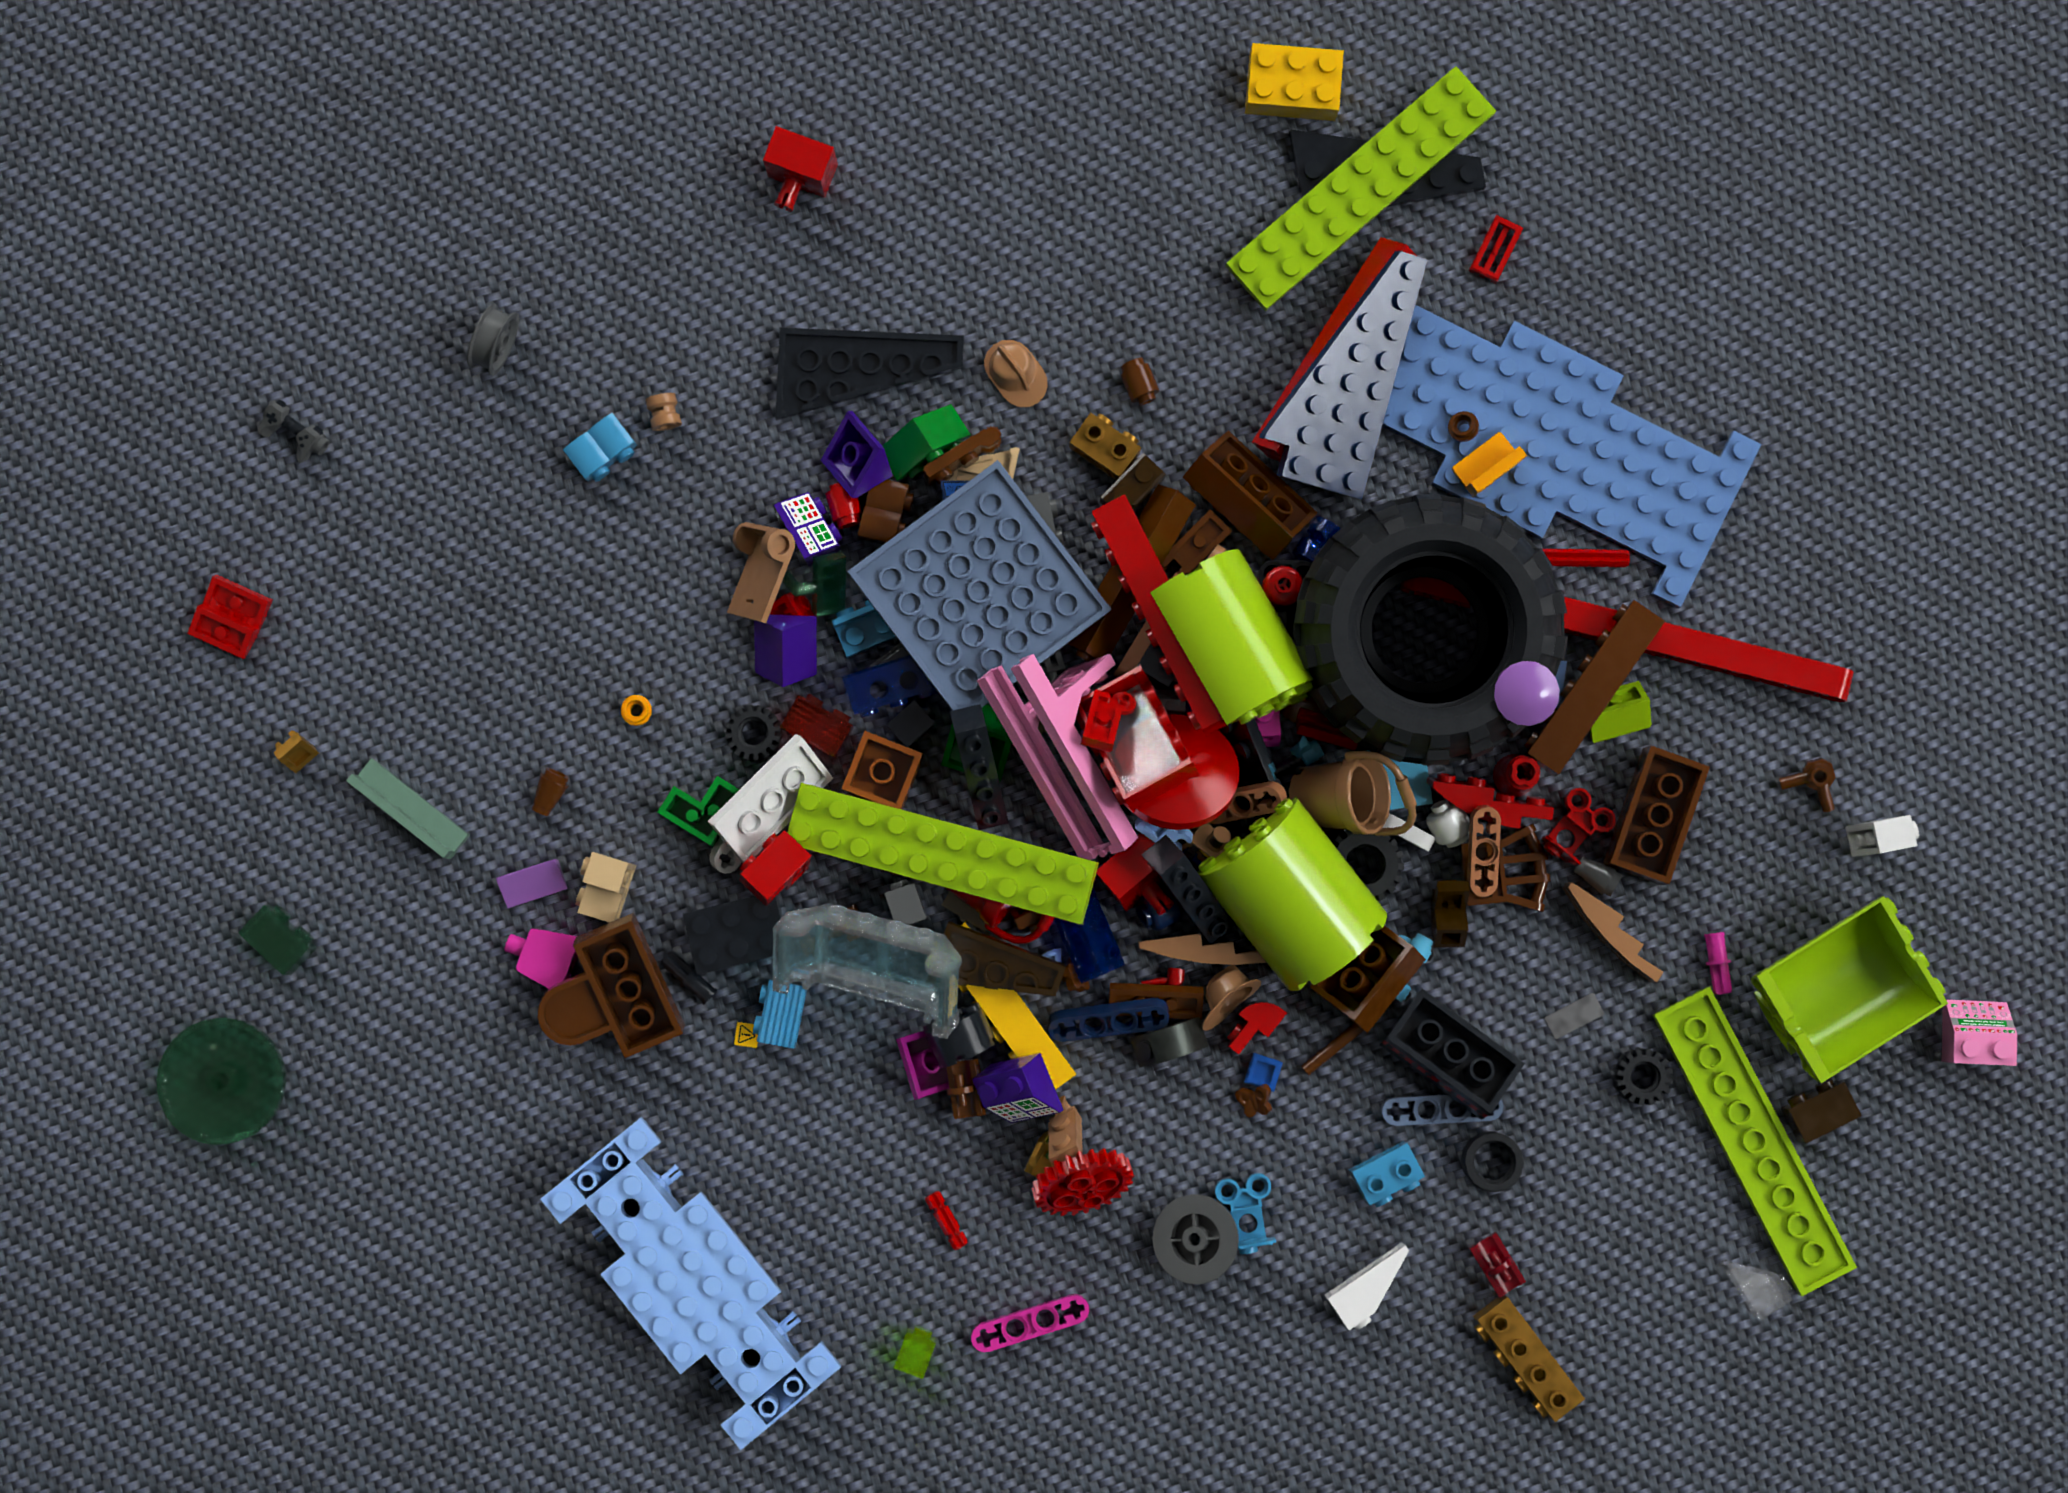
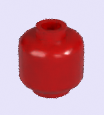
[1262,566,1303,608]

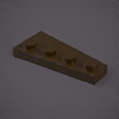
[927,921,1067,996]

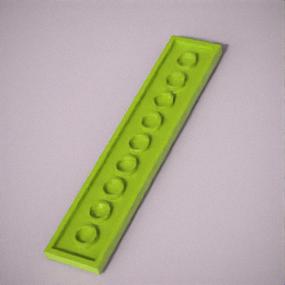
[1225,66,1496,311]
[787,783,1099,925]
[1652,987,1857,1296]

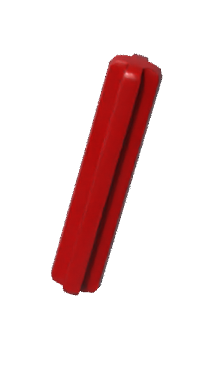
[1542,549,1630,567]

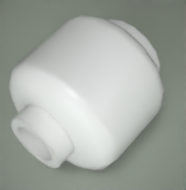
[1426,799,1470,848]

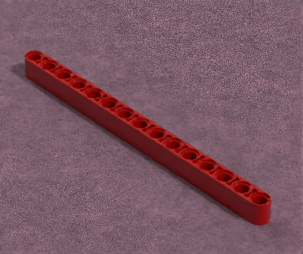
[1400,577,1854,702]

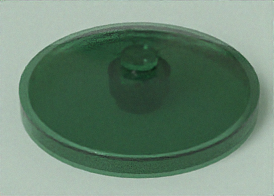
[157,1018,286,1145]

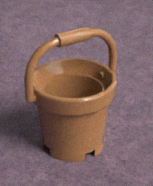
[1289,751,1417,836]

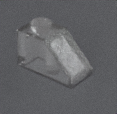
[1719,1259,1793,1320]

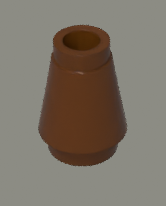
[531,768,569,816]

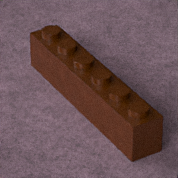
[1524,600,1665,777]

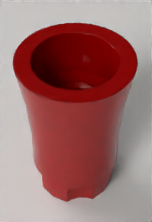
[1493,754,1540,797]

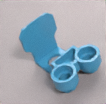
[1214,1173,1276,1254]

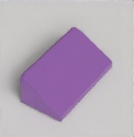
[496,859,568,908]

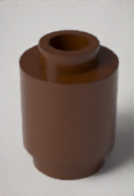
[1120,357,1160,406]

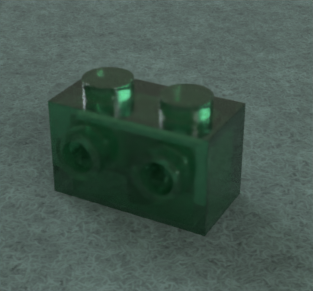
[238,905,317,976]

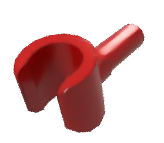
[1141,968,1185,986]

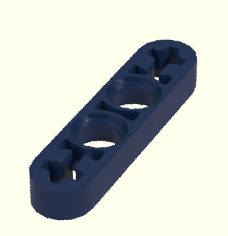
[1048,998,1169,1042]

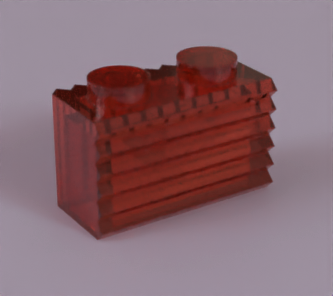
[780,694,854,759]

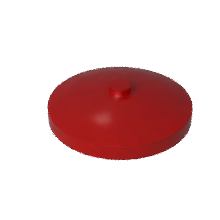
[1113,714,1239,830]

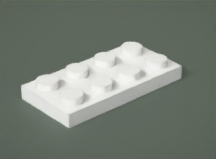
[708,734,833,863]

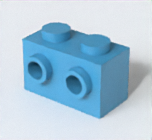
[1349,1141,1425,1207]

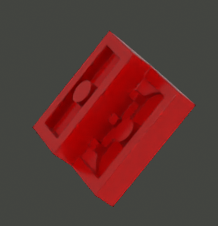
[187,575,273,659]

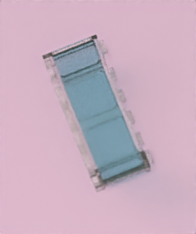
[772,904,962,1039]

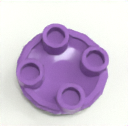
[1494,661,1560,726]

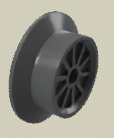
[1153,1194,1239,1284]

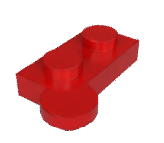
[1080,689,1136,752]

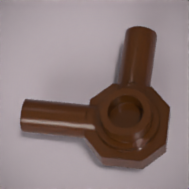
[1779,758,1836,812]

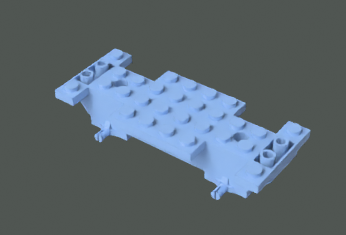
[540,1117,841,1450]

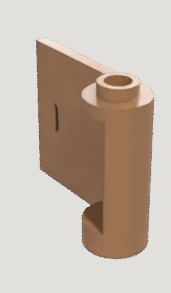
[727,522,795,623]

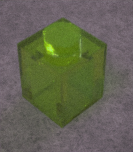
[894,1326,937,1379]

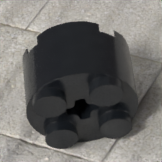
[922,1002,997,1068]

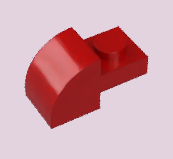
[1227,1002,1287,1054]

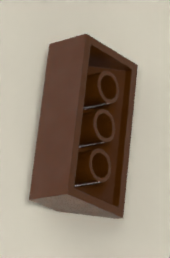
[1182,430,1318,560]

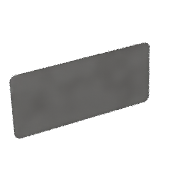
[1545,993,1604,1039]

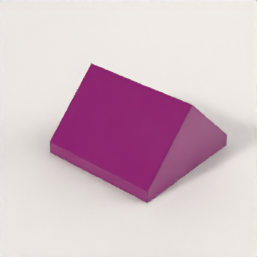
[896,1030,949,1100]

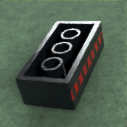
[1380,989,1525,1120]

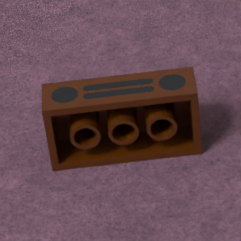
[1603,746,1710,885]

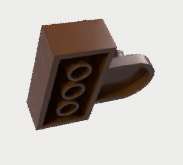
[538,913,685,1058]

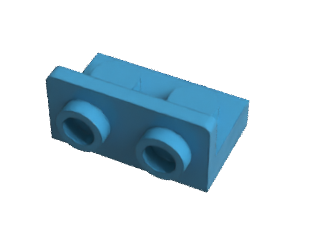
[832,600,896,658]

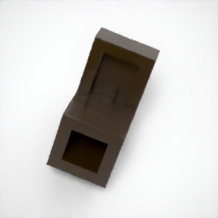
[1431,879,1470,948]

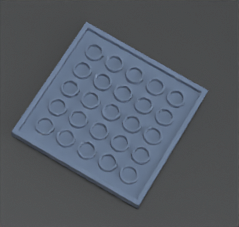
[847,460,1112,711]

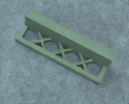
[346,758,470,859]

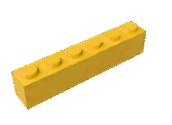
[934,922,1076,1090]

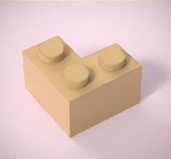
[575,852,637,923]

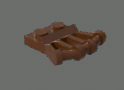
[1459,823,1551,912]

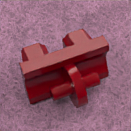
[1468,1232,1526,1298]

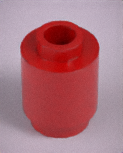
[825,482,863,529]

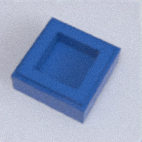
[1243,1052,1283,1092]

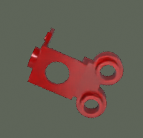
[1541,788,1616,866]

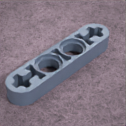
[1380,1094,1504,1126]

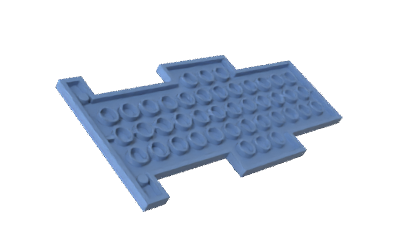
[1382,305,1762,608]

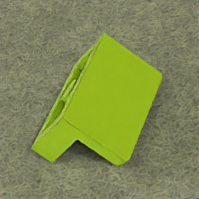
[1590,681,1652,743]

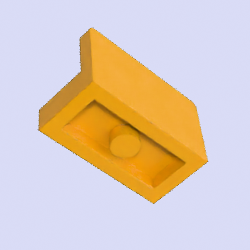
[1452,432,1527,497]

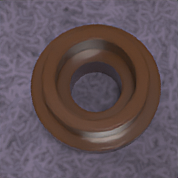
[1448,411,1479,442]

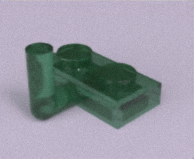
[782,552,847,617]

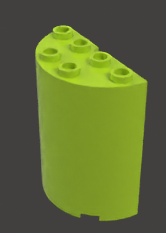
[1150,549,1314,725]
[1197,797,1387,991]
[1751,896,1948,1083]

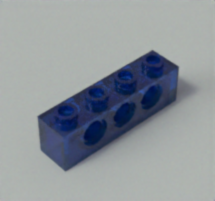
[841,655,938,718]

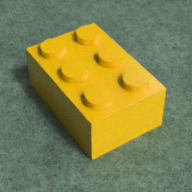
[1245,43,1344,121]

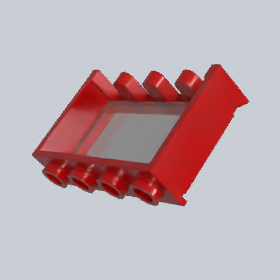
[1076,665,1200,813]

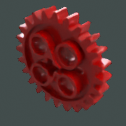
[1031,1148,1134,1216]

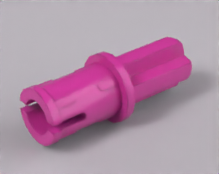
[1704,932,1732,995]

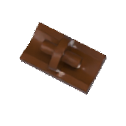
[946,1059,986,1119]

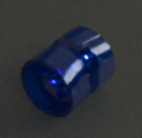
[1292,516,1341,563]

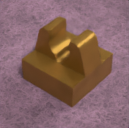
[273,730,319,774]

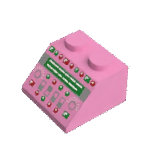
[1942,1000,2017,1066]

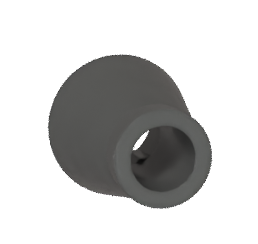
[1574,856,1623,897]

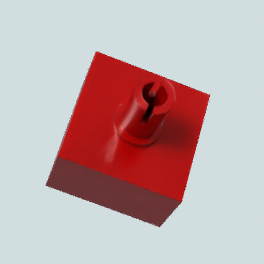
[763,126,838,212]
[1096,833,1174,916]

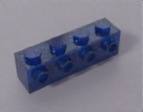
[1054,851,1125,984]

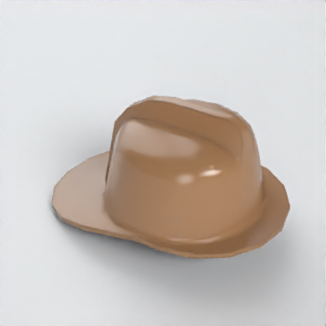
[984,340,1048,408]
[1202,965,1261,1031]

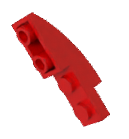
[1427,773,1554,829]

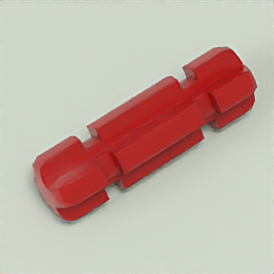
[925,1191,968,1250]

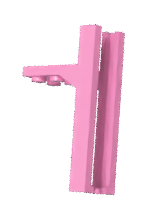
[977,654,1138,860]

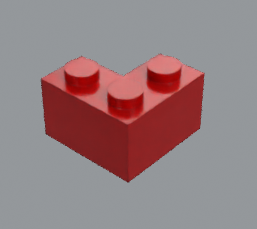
[739,830,812,906]

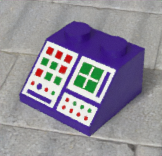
[774,492,842,568]
[972,1053,1064,1123]

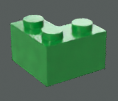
[882,404,971,481]
[657,776,740,847]

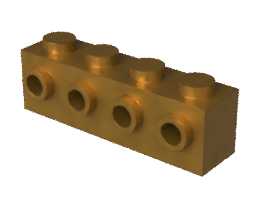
[1473,1295,1585,1422]

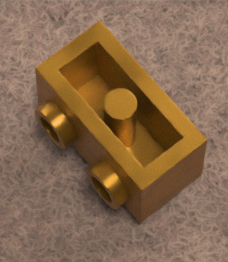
[1069,412,1141,481]

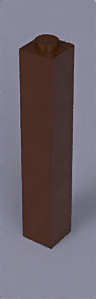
[1067,484,1196,662]

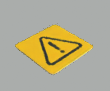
[734,1022,758,1048]

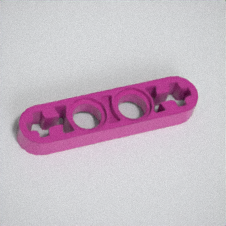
[971,1294,1089,1352]

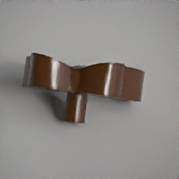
[1062,955,1090,992]
[1235,1084,1272,1118]

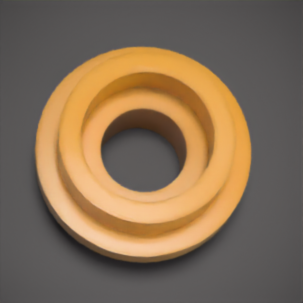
[621,695,652,726]

